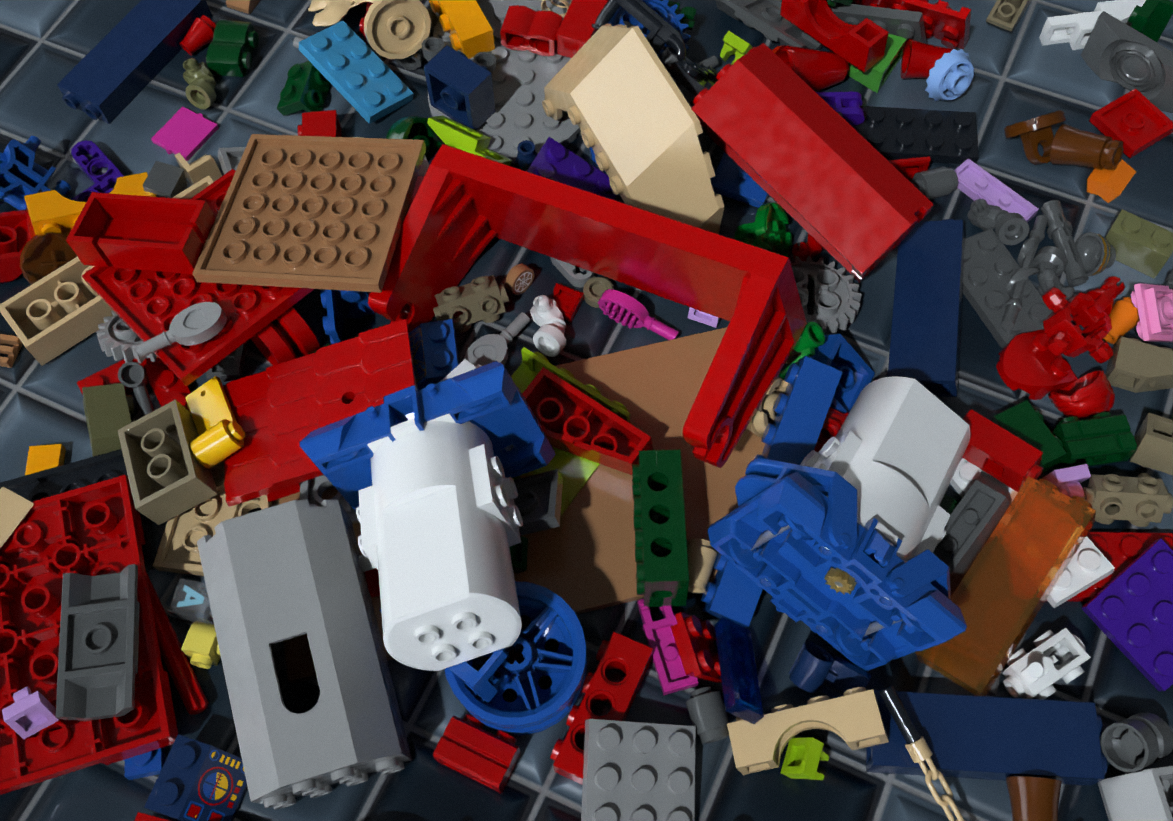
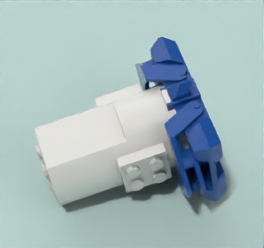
[708,376,970,671]

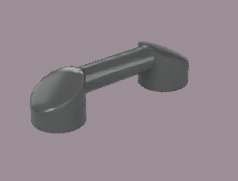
[422,37,496,73]
[118,362,154,417]

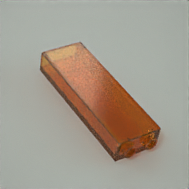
[915,476,1096,696]

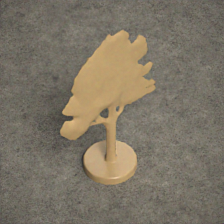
[308,0,431,59]

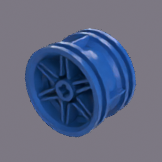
[445,581,587,736]

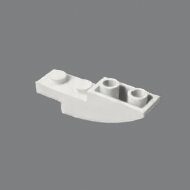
[1039,0,1146,50]

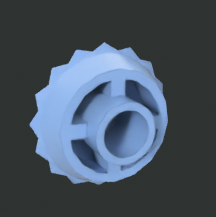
[925,49,974,101]

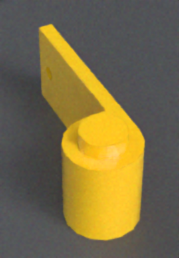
[185,376,245,469]

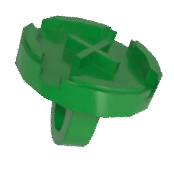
[734,203,792,257]

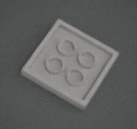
[581,719,696,821]

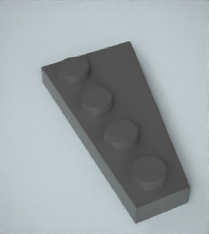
[829,2,927,48]

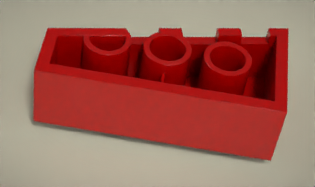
[522,367,653,475]

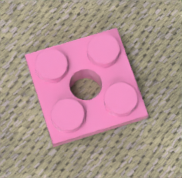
[1131,283,1173,342]

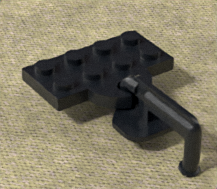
[592,0,719,97]

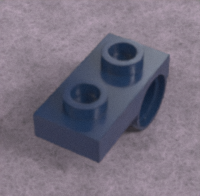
[789,639,872,698]

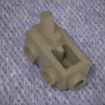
[433,275,509,333]
[1081,473,1173,527]

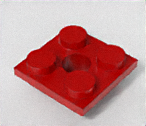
[671,612,728,683]

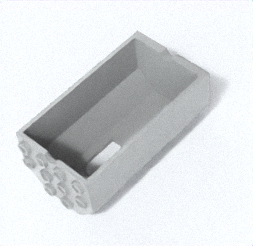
[197,500,412,810]

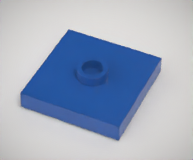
[711,152,769,208]

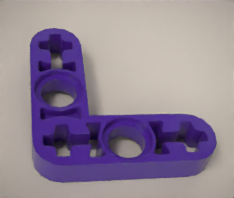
[70,140,124,202]

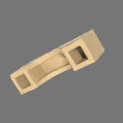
[727,687,889,775]

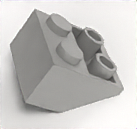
[1098,766,1173,821]

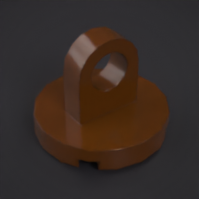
[1004,110,1066,165]
[20,232,77,285]

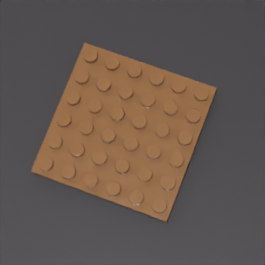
[192,134,426,293]

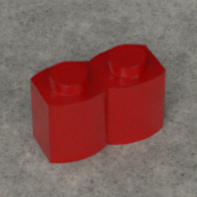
[500,5,563,56]

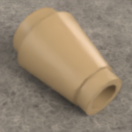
[687,539,718,593]

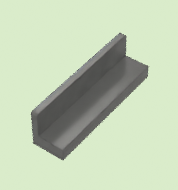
[933,480,1013,597]

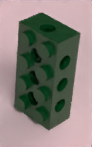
[632,449,689,607]

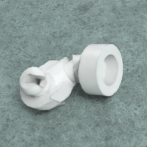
[530,295,566,357]

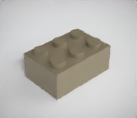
[117,399,218,525]

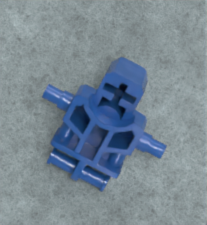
[0,136,71,211]

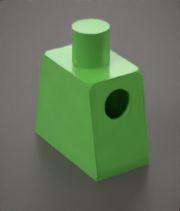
[847,34,906,93]

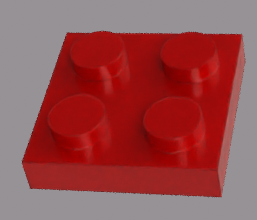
[1089,88,1173,158]

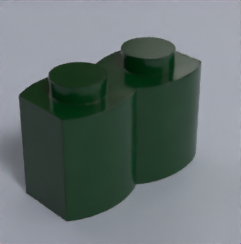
[206,20,259,77]

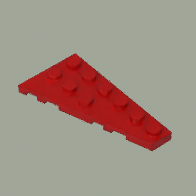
[852,0,971,50]

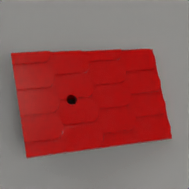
[223,319,418,507]

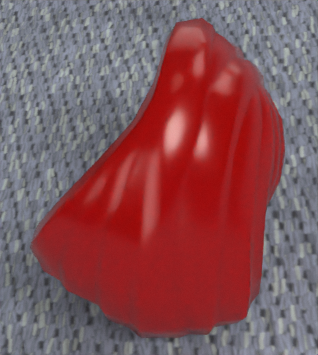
[1049,370,1115,418]

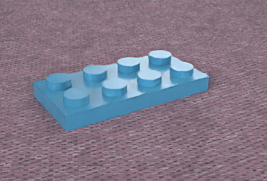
[298,21,414,124]

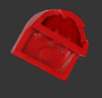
[996,329,1078,400]

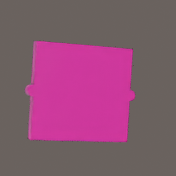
[151,106,219,161]

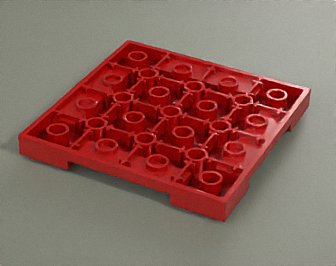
[0,475,178,795]

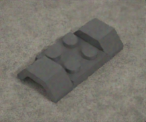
[715,0,823,50]
[55,564,140,721]

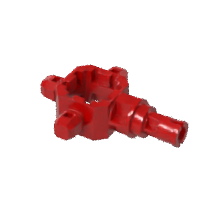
[1042,276,1125,364]

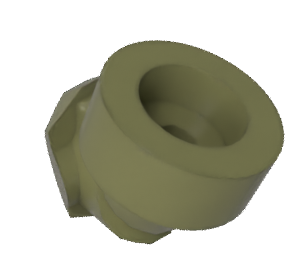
[183,58,216,109]

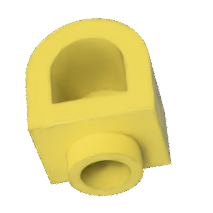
[181,621,220,669]

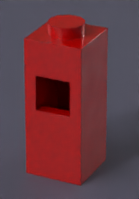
[962,409,1043,493]

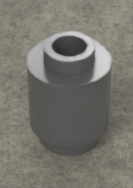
[911,166,958,200]
[686,686,730,744]

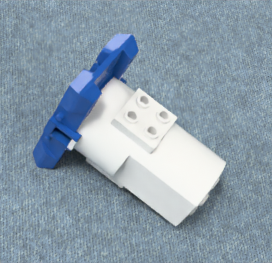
[300,361,556,671]

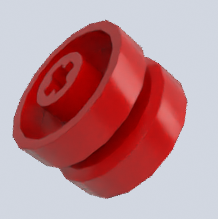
[250,307,320,366]

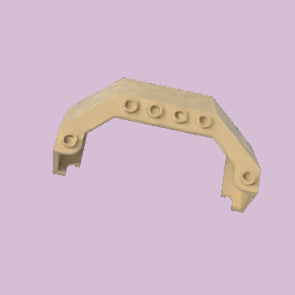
[542,23,724,234]

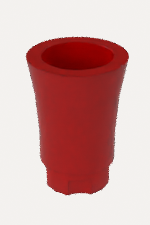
[900,39,953,79]

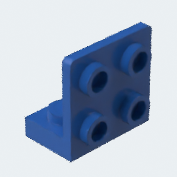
[320,289,374,345]

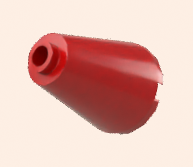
[772,45,849,92]

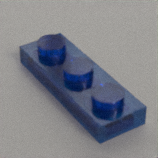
[715,617,764,724]

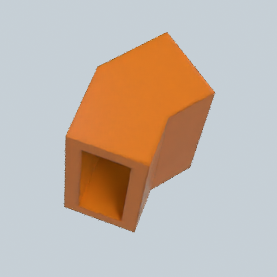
[1087,159,1137,203]

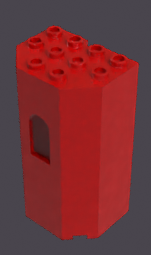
[691,43,934,283]

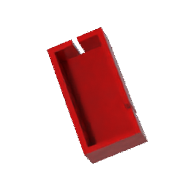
[66,192,216,274]

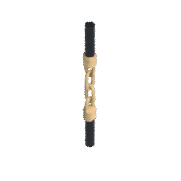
[879,685,966,821]

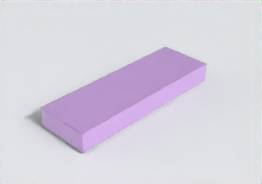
[954,158,1039,223]

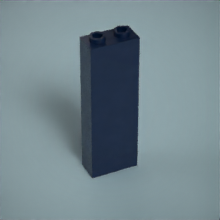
[57,0,213,124]
[888,219,965,397]
[865,690,1107,786]

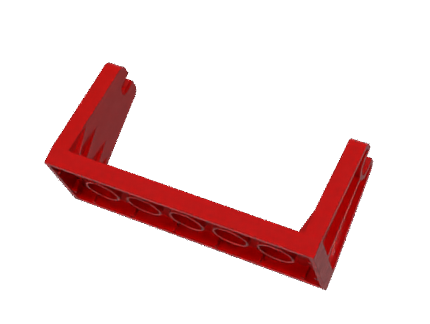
[368,144,807,468]

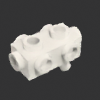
[1002,628,1091,700]

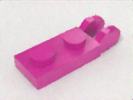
[637,599,699,695]

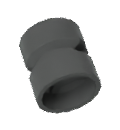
[1101,712,1173,772]

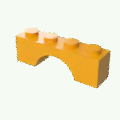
[24,172,156,236]

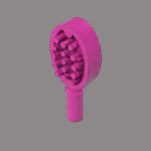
[598,289,679,340]

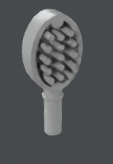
[135,302,227,358]
[464,312,530,367]

